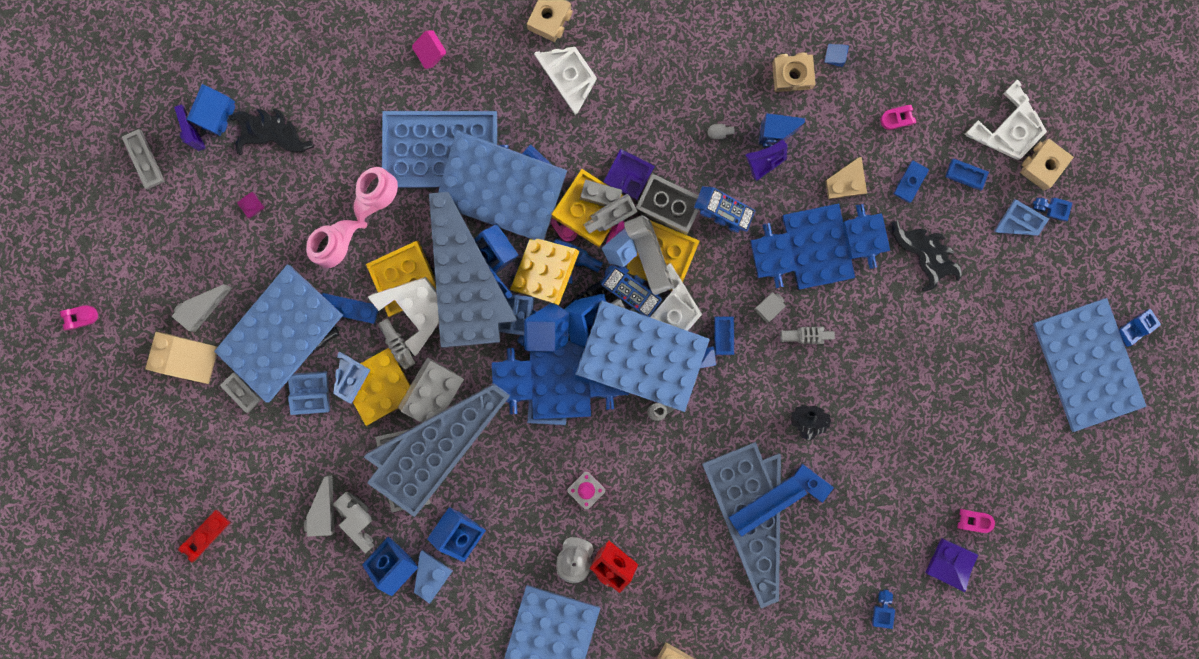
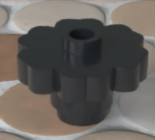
[790,405,831,440]

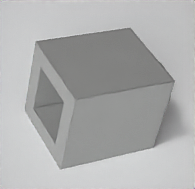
[754,292,786,323]

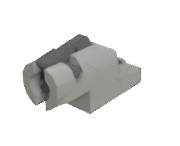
[333,492,374,554]

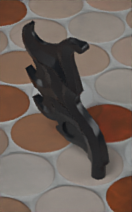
[231,109,314,155]
[891,220,962,292]

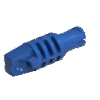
[554,239,603,273]

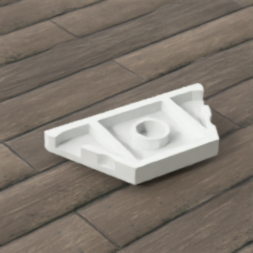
[534,47,597,115]

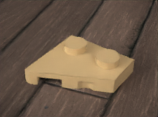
[825,157,867,200]

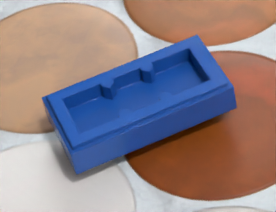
[945,158,989,191]
[893,160,929,203]
[714,317,734,355]
[793,464,834,503]

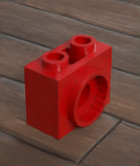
[589,540,639,593]

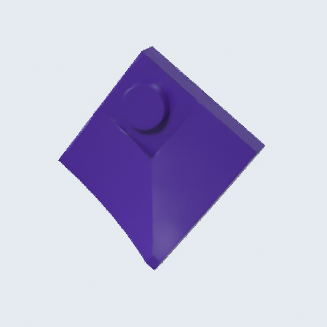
[174,104,206,151]
[745,139,787,181]
[603,149,655,200]
[925,538,978,592]

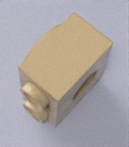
[527,0,573,42]
[772,53,816,92]
[1019,139,1074,191]

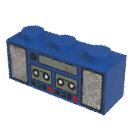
[694,186,756,233]
[601,265,662,317]

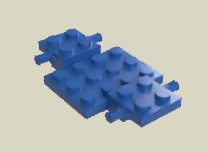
[750,204,890,290]
[492,341,629,420]

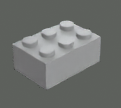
[636,174,699,235]
[398,357,464,423]

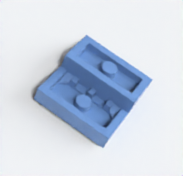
[499,295,534,335]
[288,371,330,415]

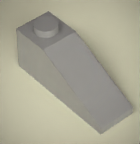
[172,284,232,332]
[304,475,335,537]

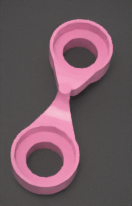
[306,167,398,268]

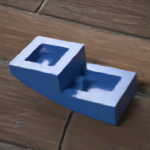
[1119,309,1161,347]

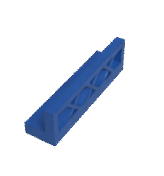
[728,476,807,537]

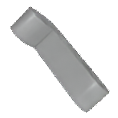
[624,215,673,295]

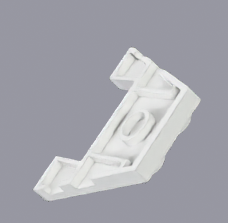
[965,80,1047,160]
[630,263,702,331]
[368,277,439,356]

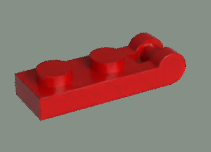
[178,510,231,563]

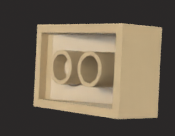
[146,332,217,384]

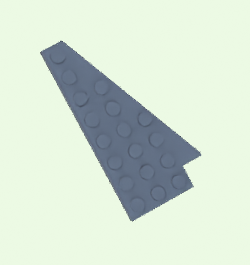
[429,192,517,348]
[364,383,510,517]
[702,442,781,608]

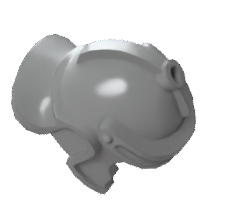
[556,537,594,583]

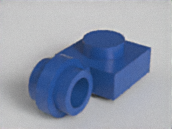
[1033,198,1072,222]
[872,589,895,629]

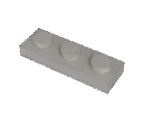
[122,129,165,190]

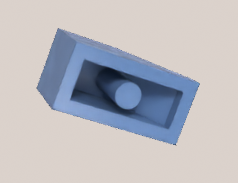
[602,228,637,267]

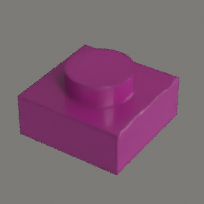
[237,192,265,219]

